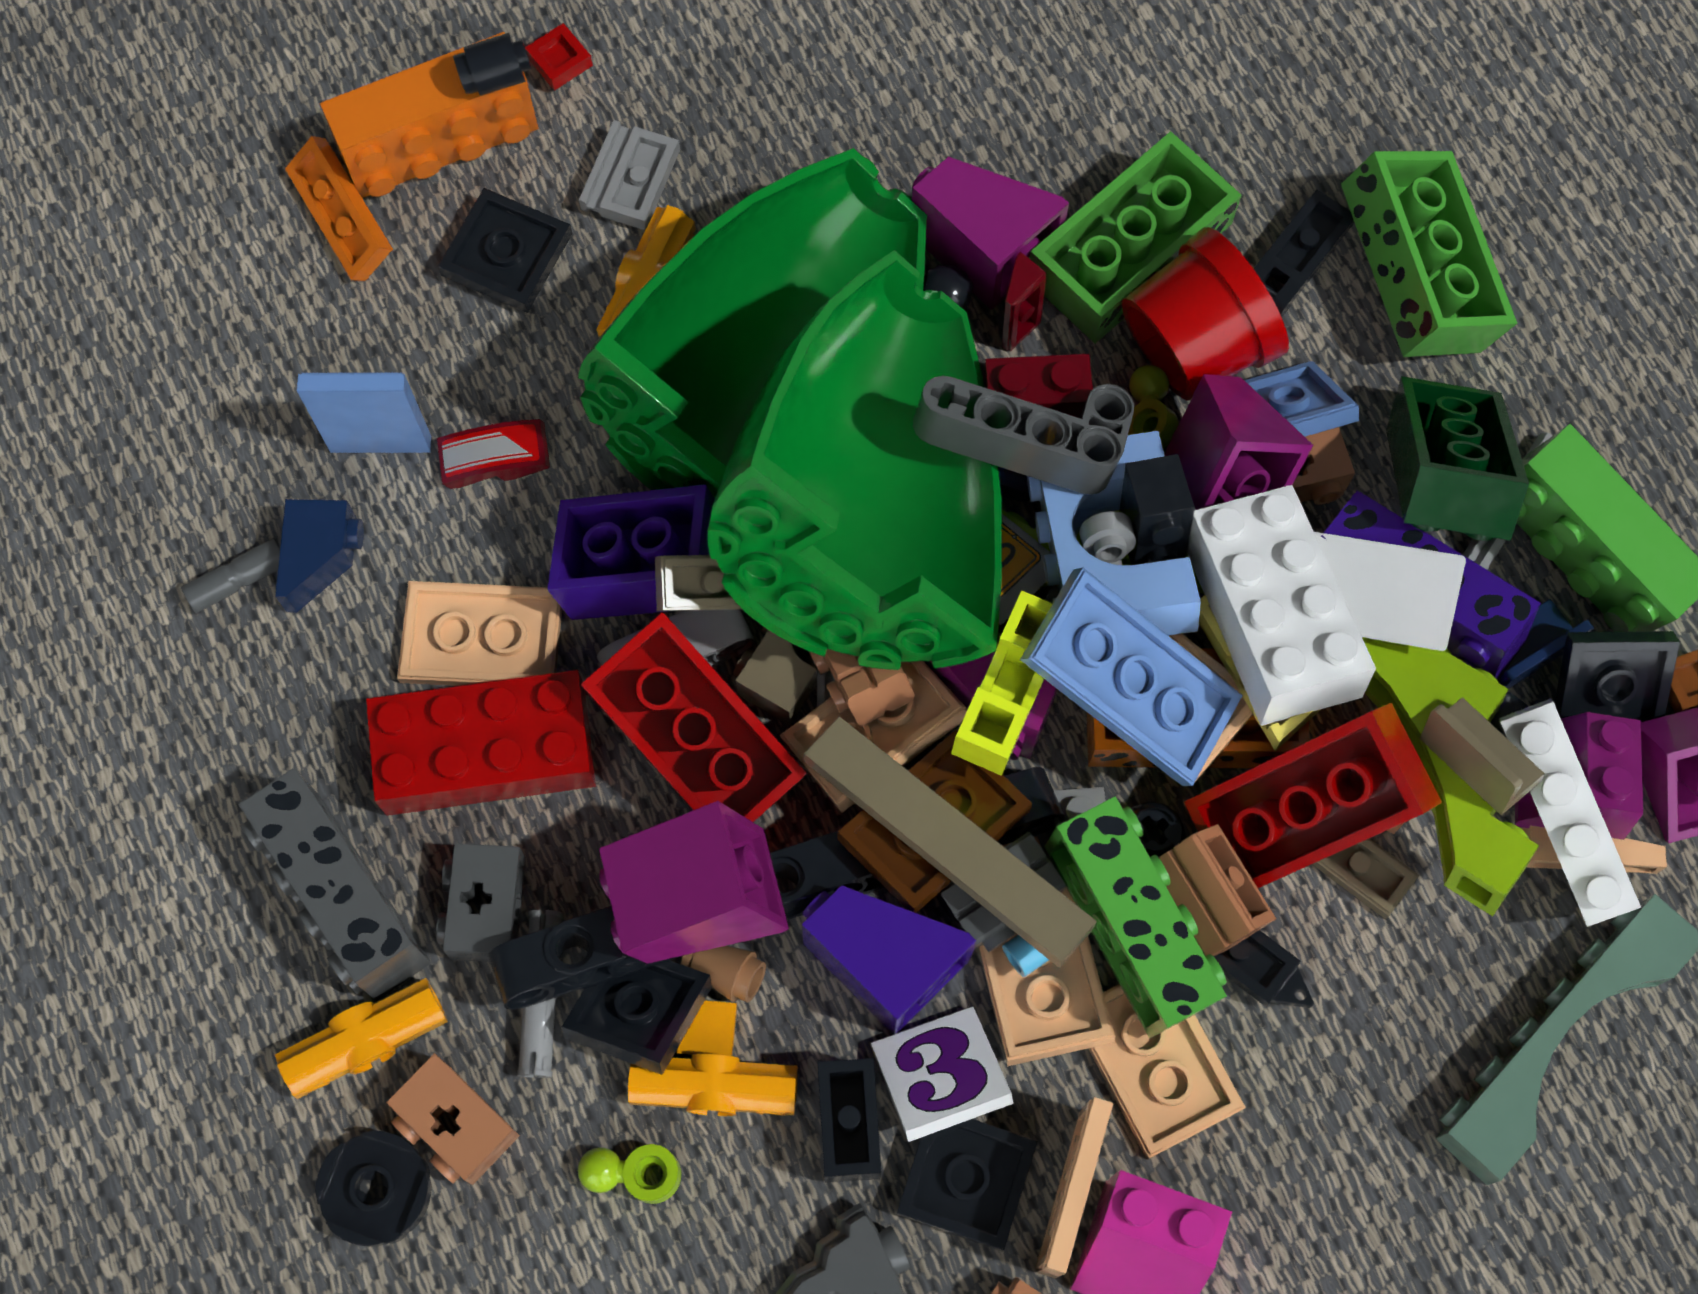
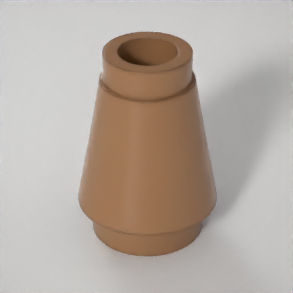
[681,945,766,1003]

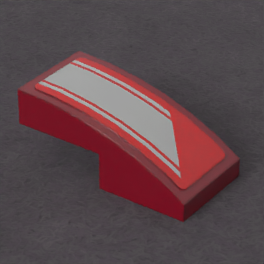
[437,419,550,489]

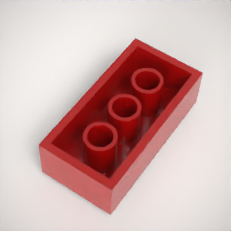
[581,612,807,822]
[366,670,596,816]
[1184,702,1442,888]

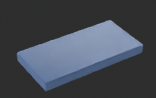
[1020,567,1243,786]

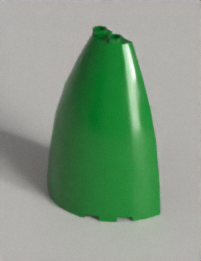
[578,148,927,498]
[708,250,1002,670]

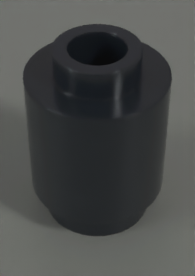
[453,33,532,96]

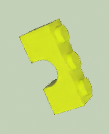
[951,590,1053,776]

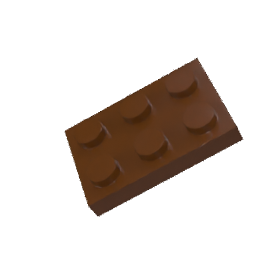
[837,730,1032,913]

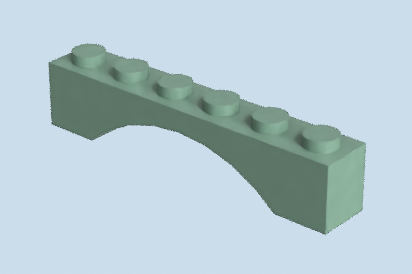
[1435,894,1698,1185]

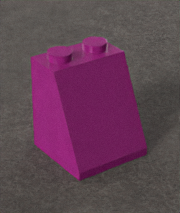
[912,156,1069,310]
[1164,374,1313,510]
[599,801,789,964]

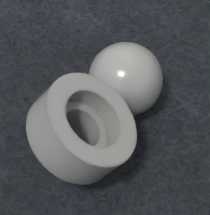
[1079,511,1136,565]

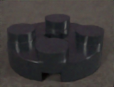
[315,1131,432,1247]

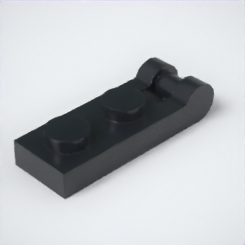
[1254,189,1354,317]

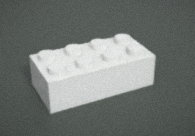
[1187,485,1376,726]

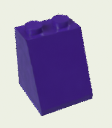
[802,885,976,1035]

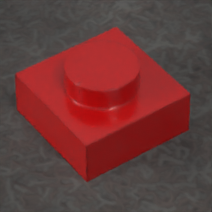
[525,23,593,91]

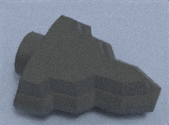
[776,1202,911,1294]

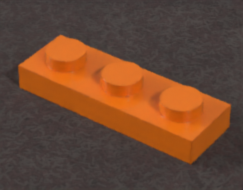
[285,136,393,281]

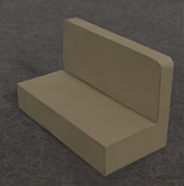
[1420,697,1545,815]

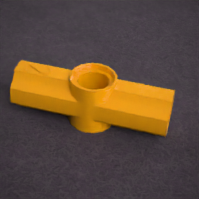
[597,205,696,337]
[275,978,448,1099]
[628,1054,798,1116]

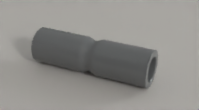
[181,538,280,614]

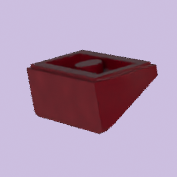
[1002,252,1046,352]

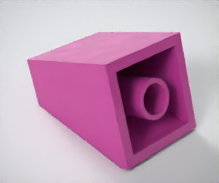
[1070,1170,1232,1294]

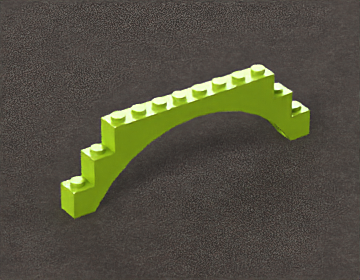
[1002,509,1539,917]

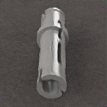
[517,910,563,1078]

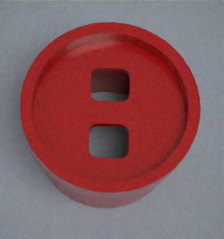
[1121,227,1289,401]

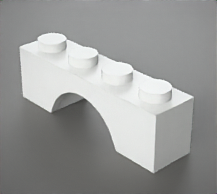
[1499,698,1641,927]

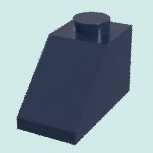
[275,499,364,613]

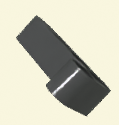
[913,376,1134,495]

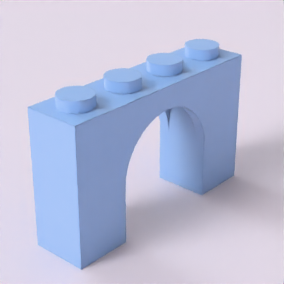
[1026,431,1201,636]

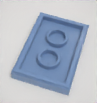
[297,373,431,453]

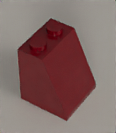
[979,354,1093,418]

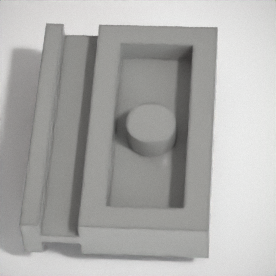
[579,120,680,230]

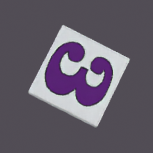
[871,1006,1013,1142]

